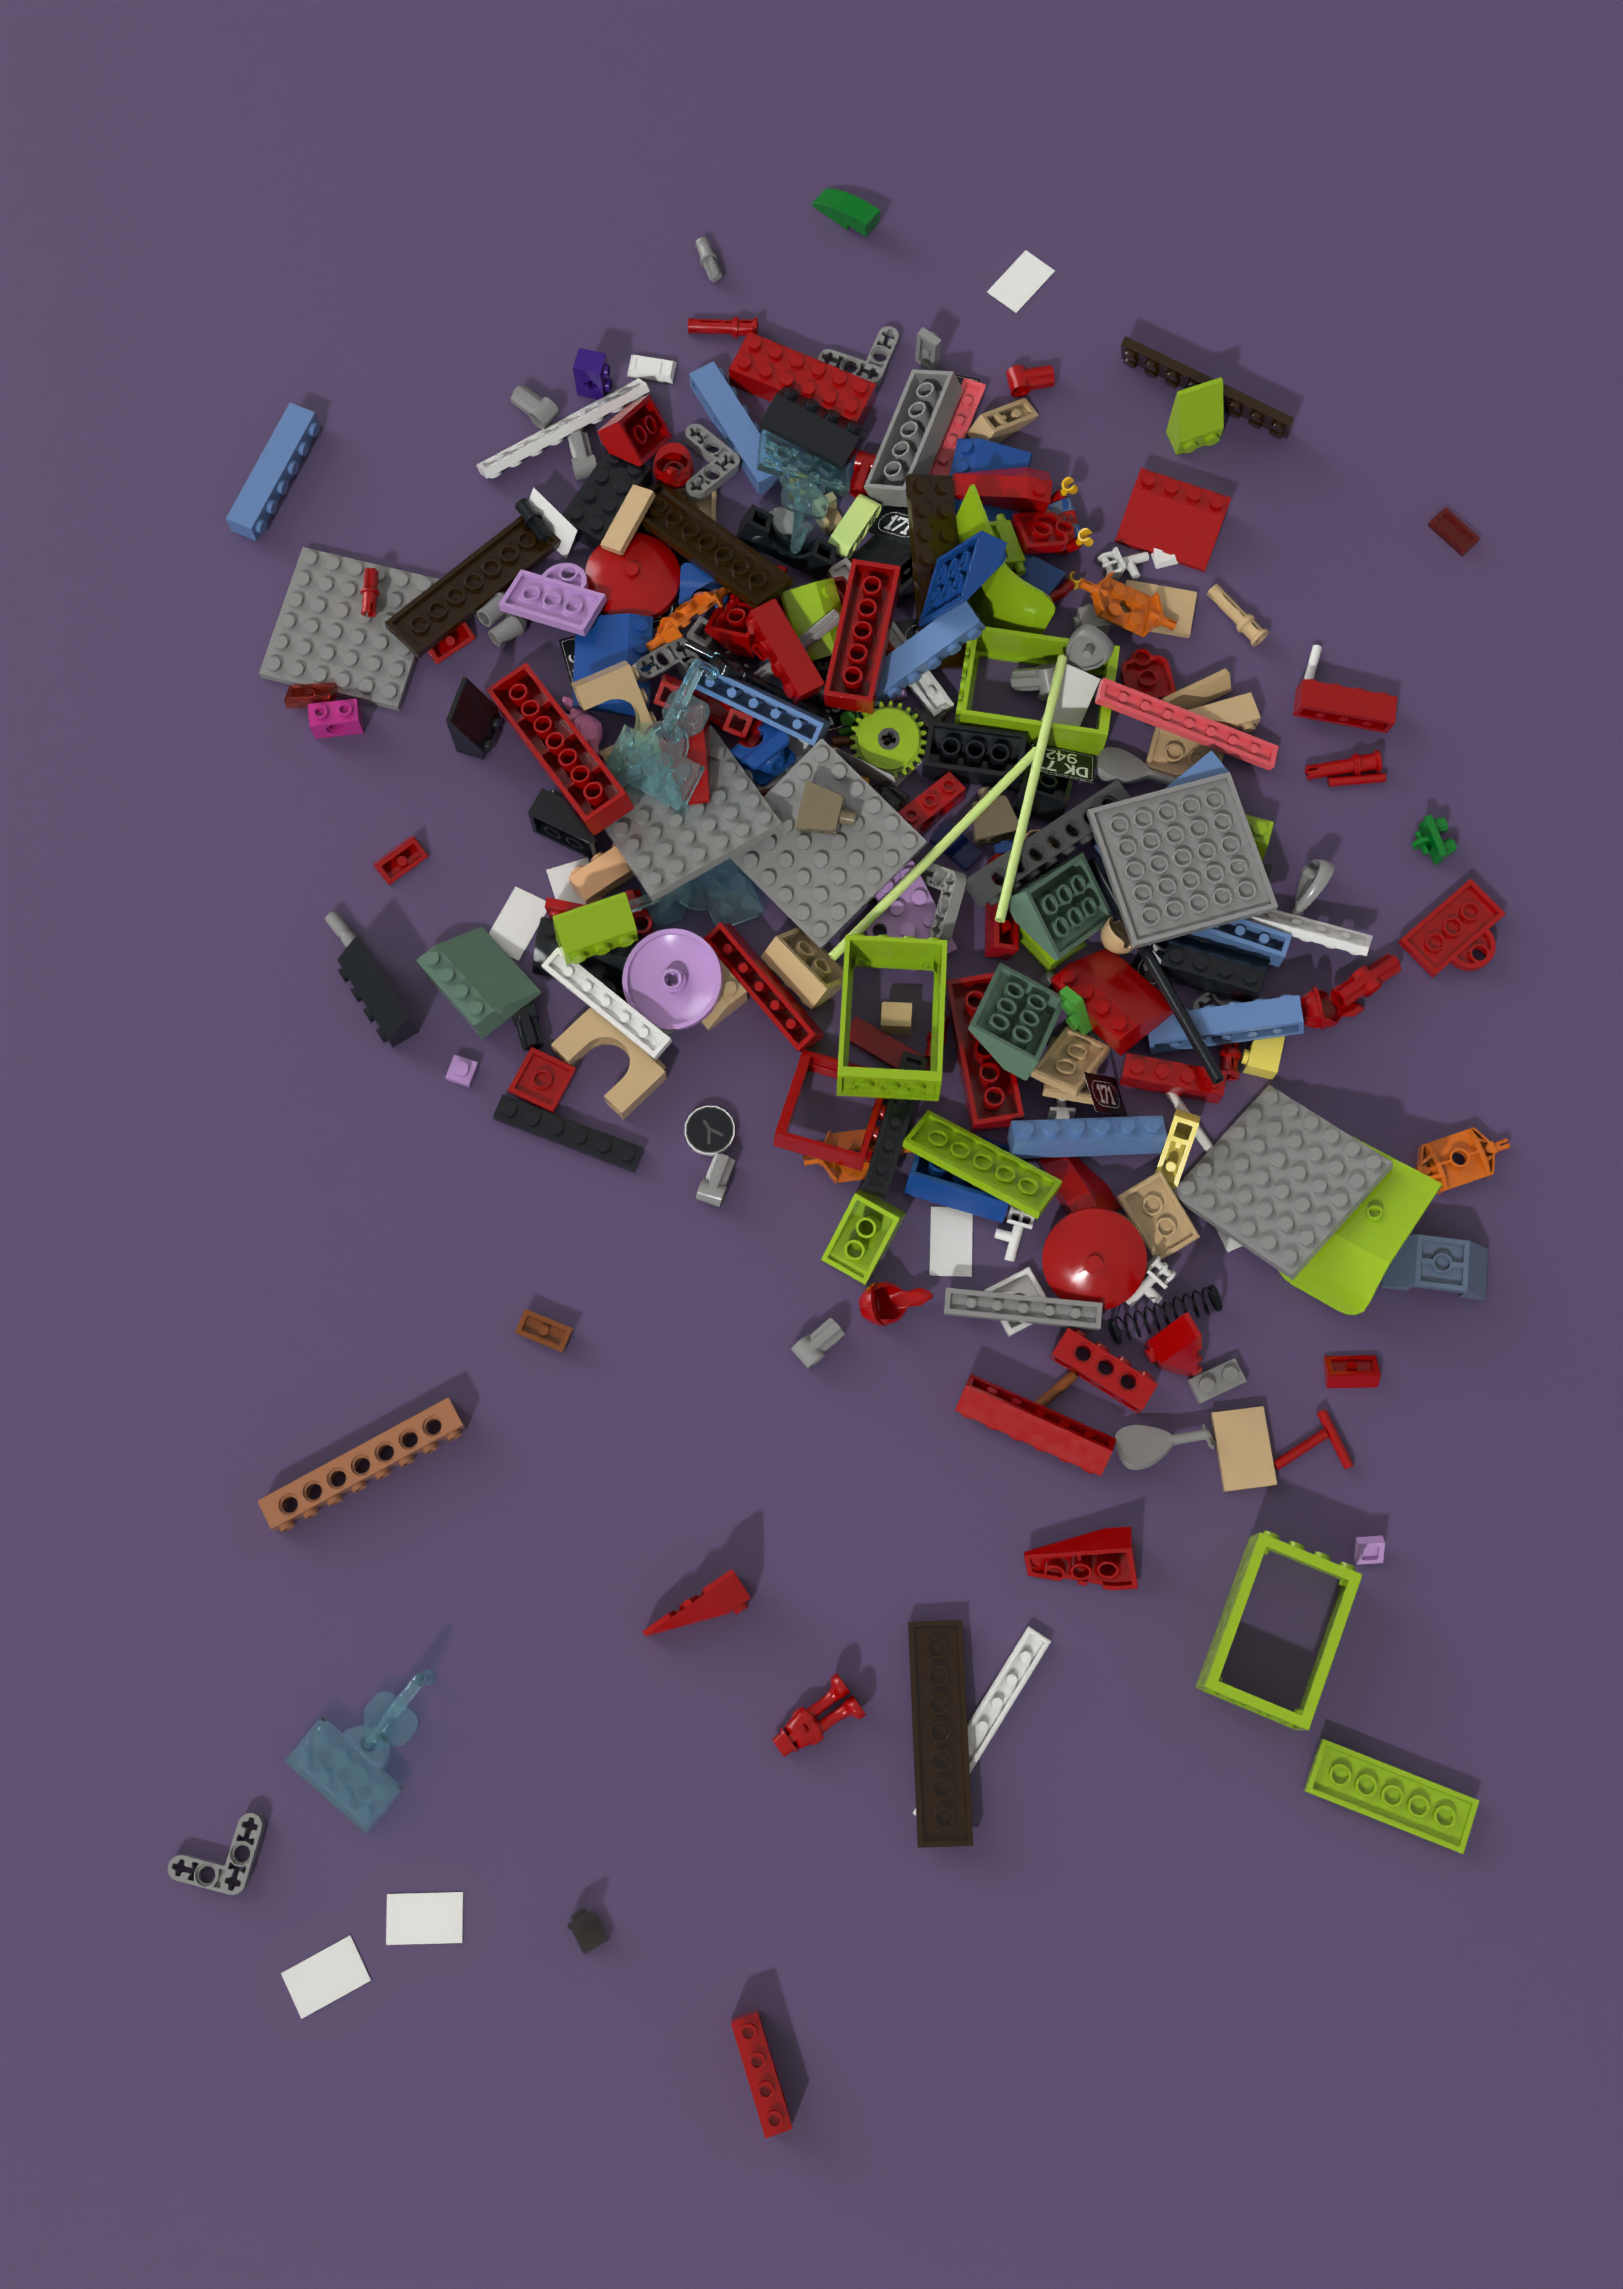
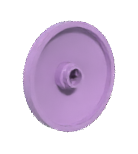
[622,928,723,1031]

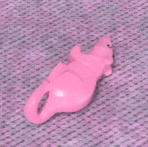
[562,696,603,758]

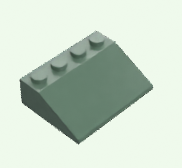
[1008,852,1115,961]
[416,927,541,1039]
[968,963,1062,1081]

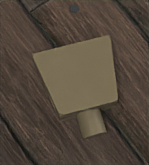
[795,781,857,835]
[971,787,1018,848]

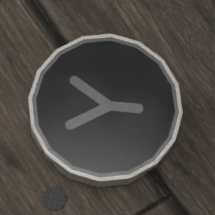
[685,1106,735,1156]

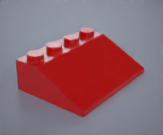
[1115,468,1231,572]
[1051,948,1173,1056]

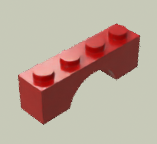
[653,673,754,739]

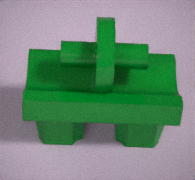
[1411,814,1457,865]

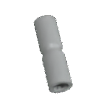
[325,911,357,948]

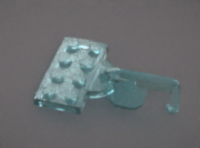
[757,429,851,554]
[605,658,719,813]
[628,859,764,927]
[285,1670,435,1834]

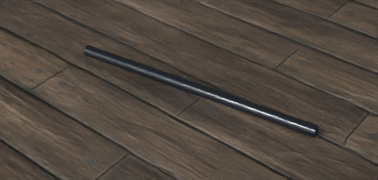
[1088,857,1225,1084]

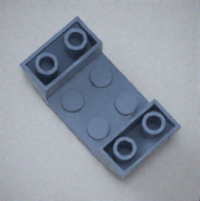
[1381,1234,1488,1300]

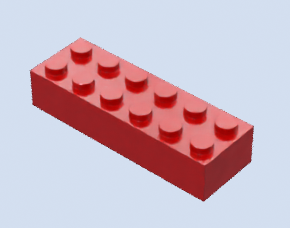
[729,332,876,427]
[823,559,902,714]
[945,972,1024,1133]

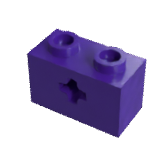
[573,348,613,400]

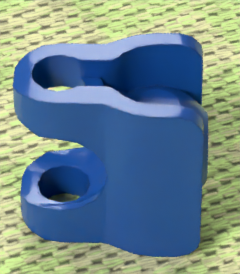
[679,563,729,608]
[730,722,796,787]

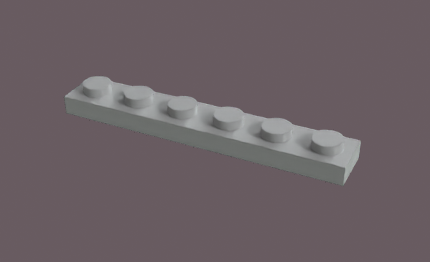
[943,1288,1103,1330]

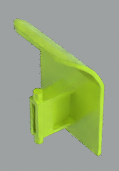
[956,484,1055,635]
[1278,1135,1442,1315]

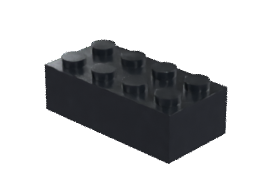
[562,451,653,550]

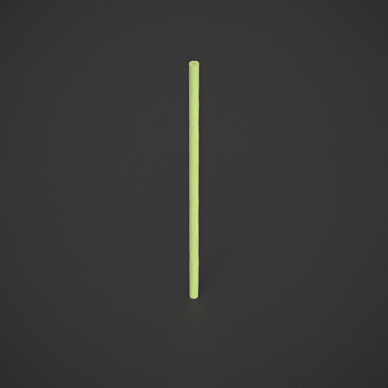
[995,655,1067,923]
[828,747,1036,961]

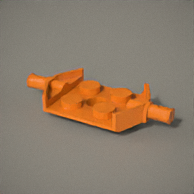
[1078,572,1177,637]
[645,586,731,652]
[1415,1127,1510,1195]
[803,1129,912,1183]

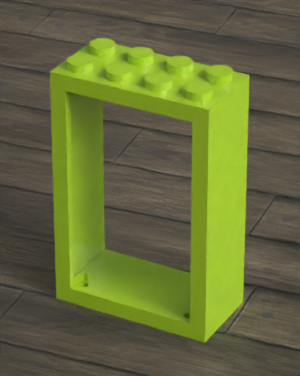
[954,626,1120,756]
[836,933,947,1101]
[1195,1530,1363,1731]

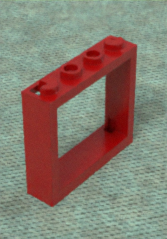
[773,1049,889,1171]

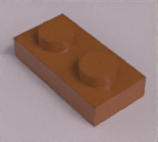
[514,1309,574,1354]

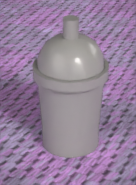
[477,592,509,627]
[488,614,527,647]

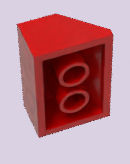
[597,394,673,467]

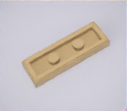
[600,484,656,556]
[1162,668,1232,710]

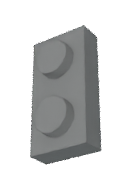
[915,327,941,370]
[1187,1358,1247,1404]

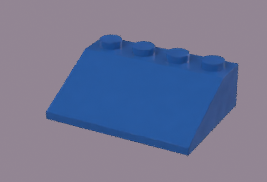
[949,438,1032,531]
[918,530,1007,627]
[572,613,653,717]
[904,1135,1009,1223]

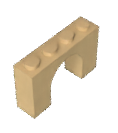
[571,661,663,777]
[551,1007,667,1120]

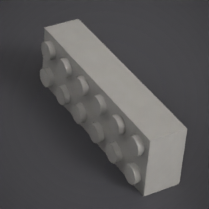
[864,369,963,507]

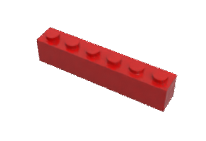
[703,922,825,1052]
[955,1374,1116,1476]

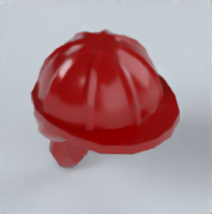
[653,442,694,489]
[1300,986,1364,1030]
[858,1282,933,1326]

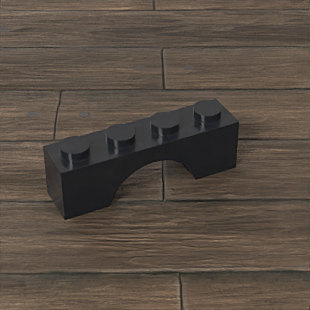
[736,504,837,581]

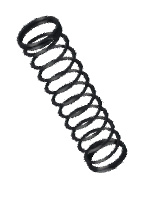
[1108,1284,1223,1345]

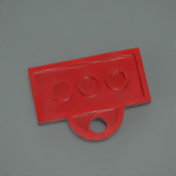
[1398,879,1506,978]

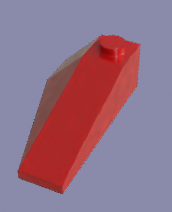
[953,467,1052,513]
[704,565,788,658]
[660,705,710,805]
[1035,1157,1121,1215]
[1144,1312,1202,1378]
[1024,1526,1138,1590]
[642,1569,751,1637]

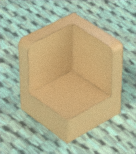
[811,491,842,536]
[881,1002,912,1035]

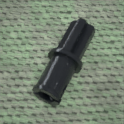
[515,498,551,542]

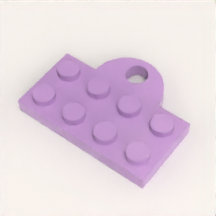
[498,563,607,636]
[866,861,958,971]

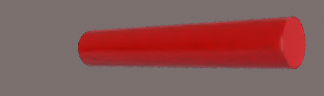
[1327,772,1386,787]
[1316,1409,1354,1469]
[1273,1429,1329,1470]

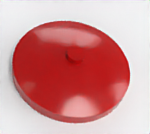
[585,533,680,620]
[1042,1207,1147,1311]

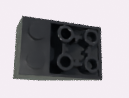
[848,535,914,608]

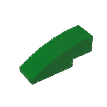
[812,188,880,237]

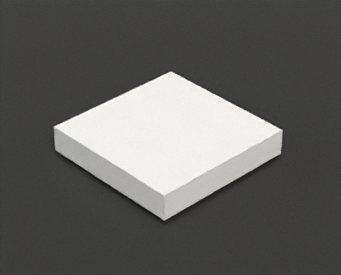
[984,1266,1046,1337]

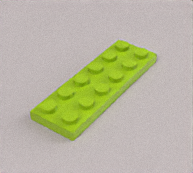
[902,1110,1063,1219]
[1304,1739,1479,1854]

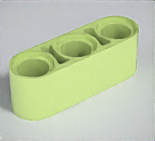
[828,493,882,559]

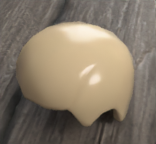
[1100,916,1133,954]

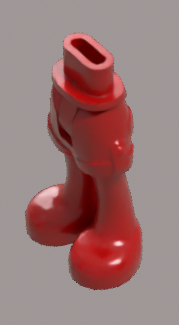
[772,1673,866,1757]

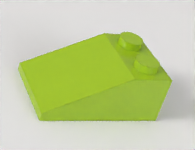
[1166,377,1224,455]
[821,1189,907,1285]

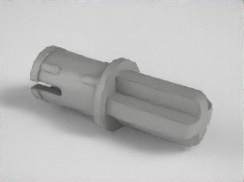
[695,237,722,283]

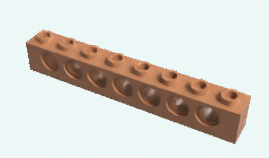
[257,1397,466,1533]

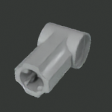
[510,385,559,429]
[567,430,597,480]
[1011,663,1056,693]
[696,1153,736,1208]
[791,1318,845,1369]

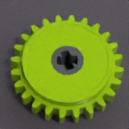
[849,701,927,780]

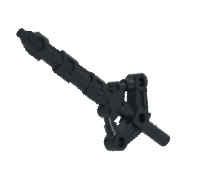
[685,639,830,720]

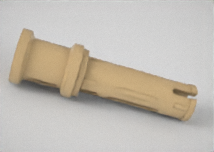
[1207,584,1269,647]

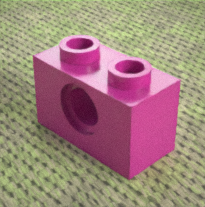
[308,699,364,739]

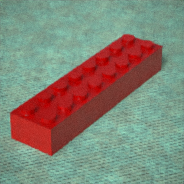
[486,663,634,837]

